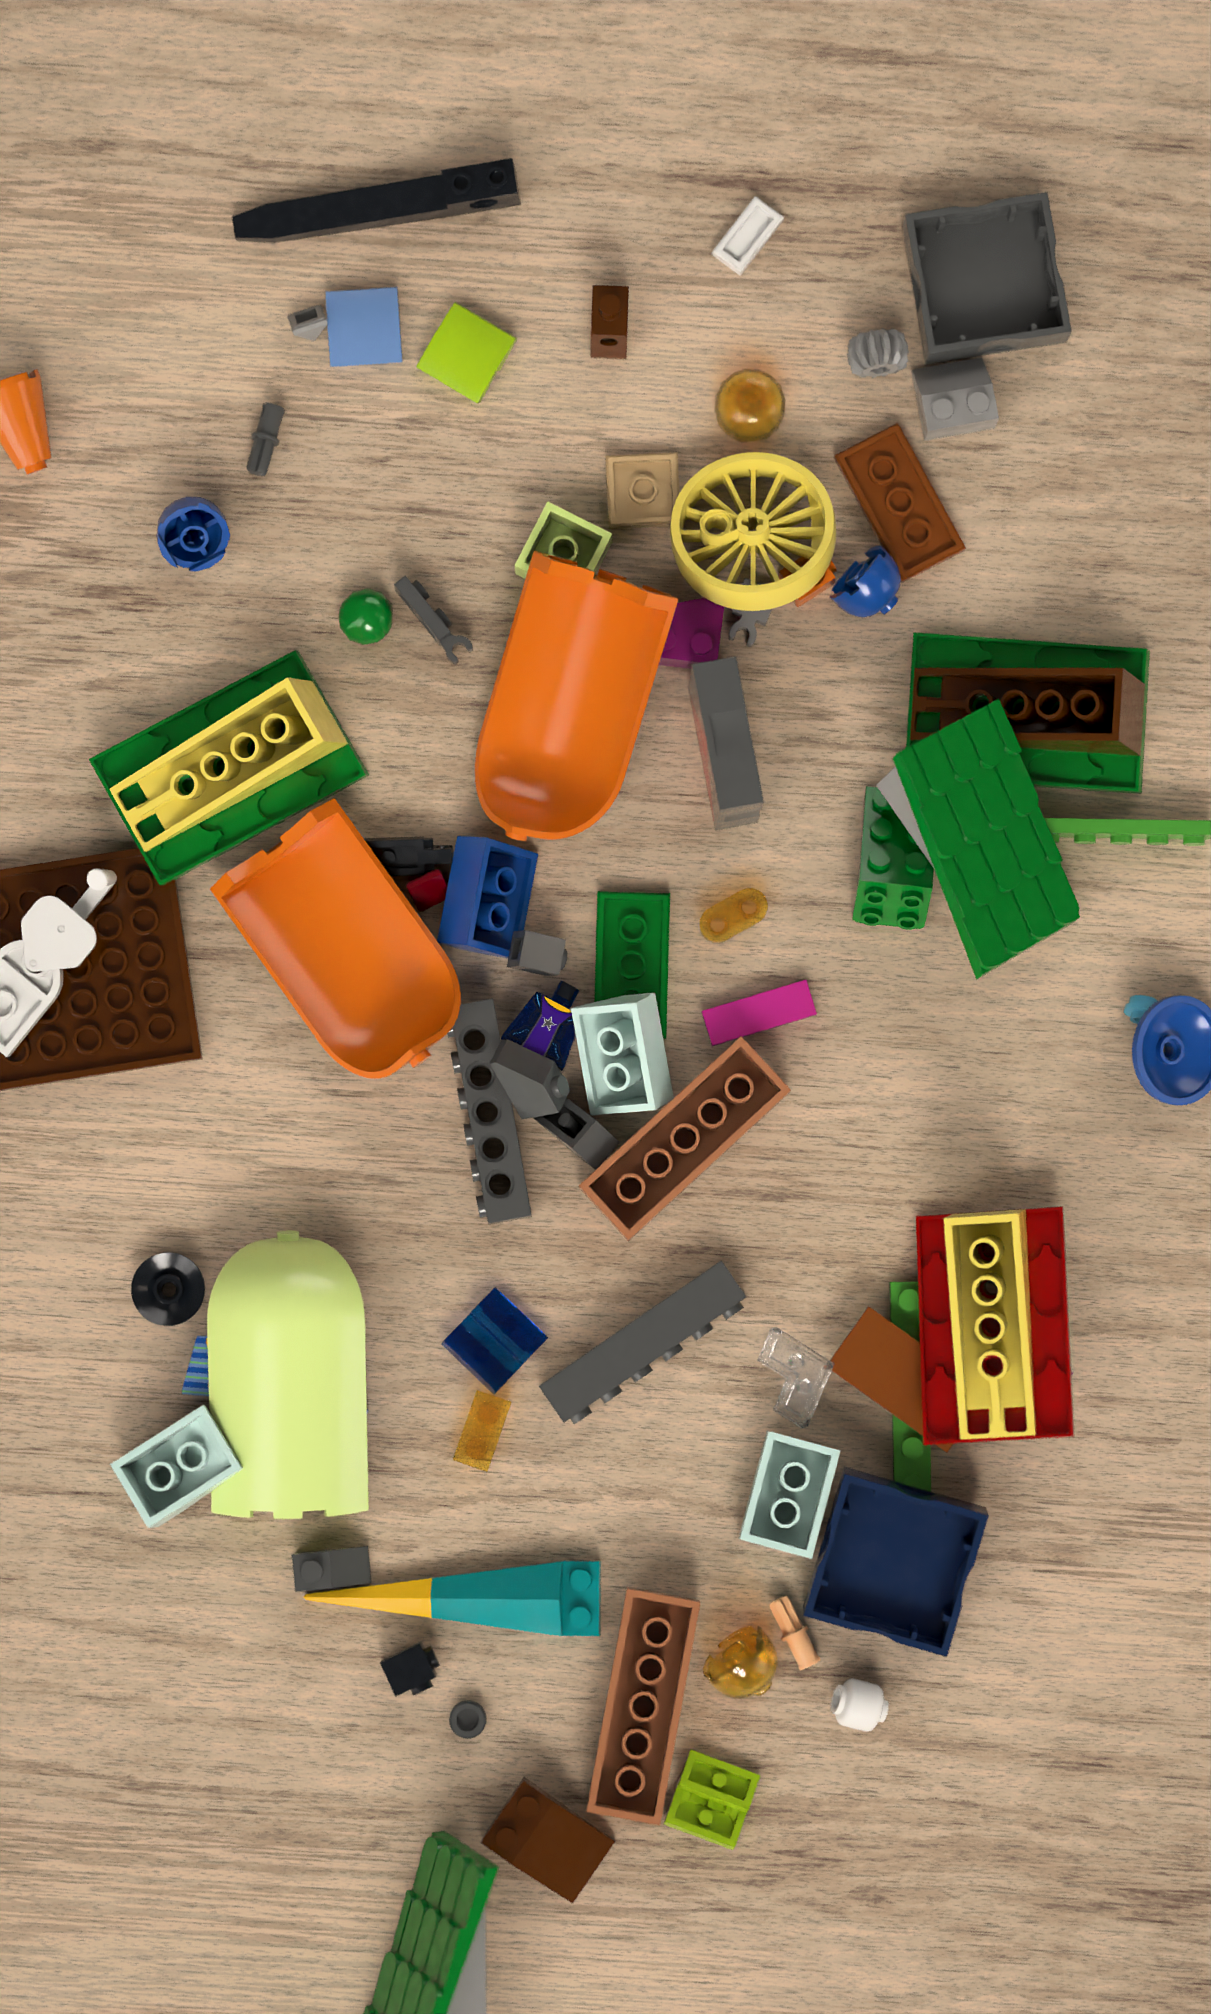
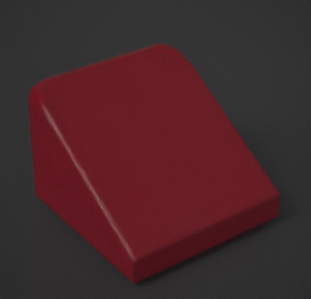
[406,869,447,912]

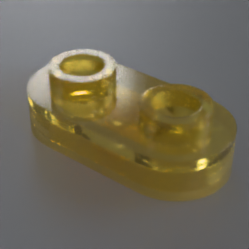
[699,888,768,944]

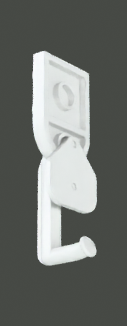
[0,869,117,1057]

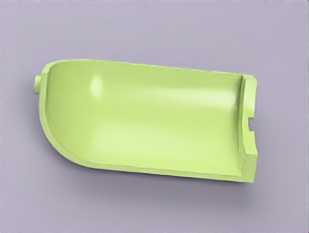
[207,1230,369,1519]

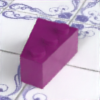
[659,598,724,669]

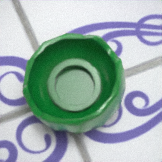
[338,588,393,645]

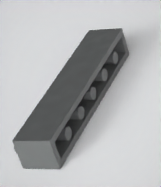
[539,1260,746,1425]

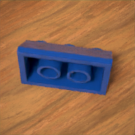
[437,836,538,959]

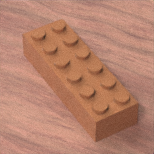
[578,1036,791,1242]
[586,1587,701,1825]

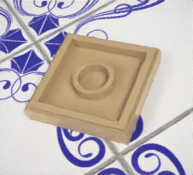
[605,452,680,529]

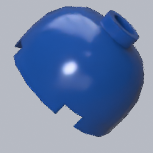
[156,496,230,571]
[830,545,901,618]

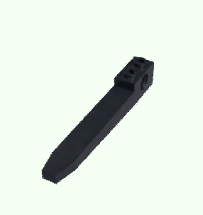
[232,158,521,243]

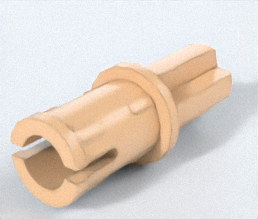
[769,1596,821,1670]

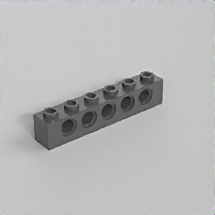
[447,999,532,1225]

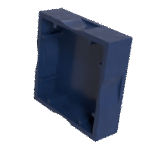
[803,1467,989,1657]

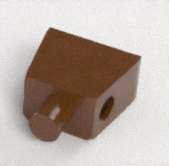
[591,285,629,359]

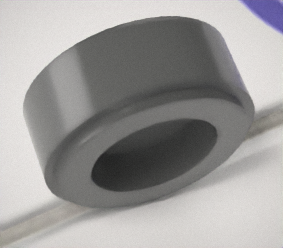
[449,1700,487,1739]

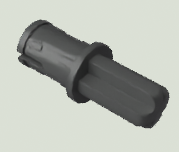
[246,403,285,476]

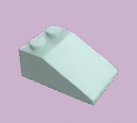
[110,1405,243,1528]

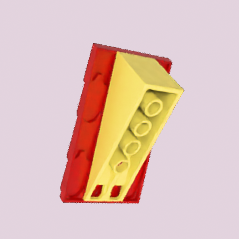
[916,1206,1074,1445]

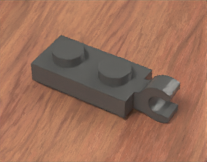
[394,576,473,665]

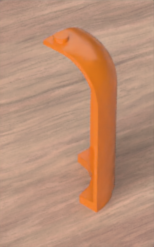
[475,551,678,841]
[210,798,461,1079]

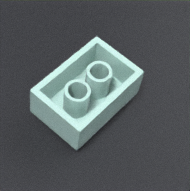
[738,1431,840,1559]

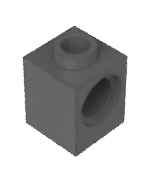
[507,930,568,976]

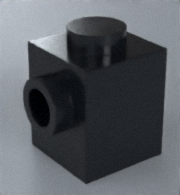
[380,1641,440,1697]

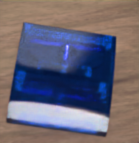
[441,1287,548,1395]

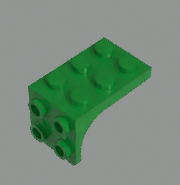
[852,786,934,930]

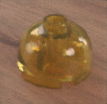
[714,369,786,443]
[703,1626,778,1699]

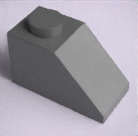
[489,1039,570,1119]
[534,1098,620,1170]
[292,1546,372,1592]

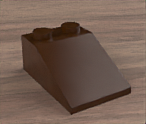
[480,1777,615,1903]

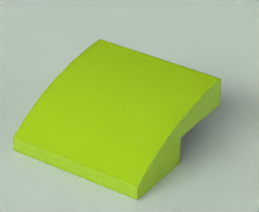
[416,302,517,404]
[664,1750,760,1850]

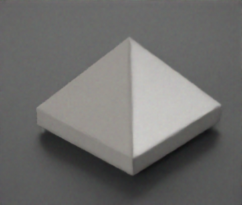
[287,305,328,341]

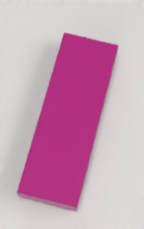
[701,980,817,1047]

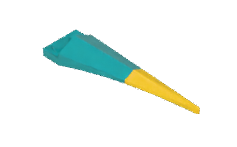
[303,1561,601,1636]

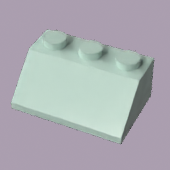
[571,993,674,1115]

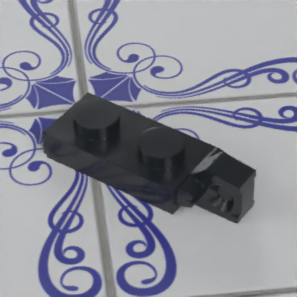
[364,836,453,876]

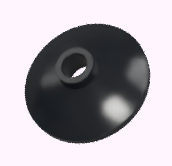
[131,1252,205,1326]

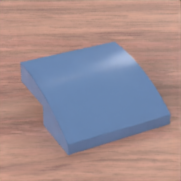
[325,287,403,367]

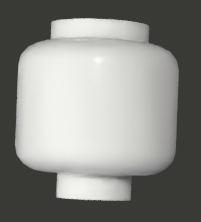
[831,1679,889,1731]

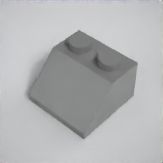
[911,358,999,441]

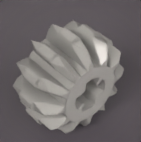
[847,328,909,378]

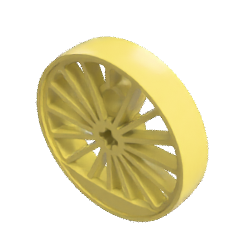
[670,452,836,611]

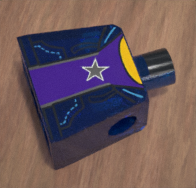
[501,980,579,1074]

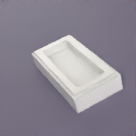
[712,196,784,276]

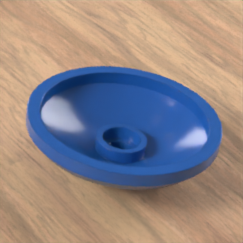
[1132,995,1211,1105]

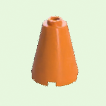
[0,369,52,475]

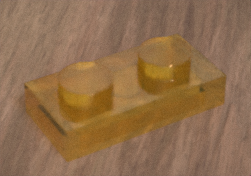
[453,1390,512,1472]

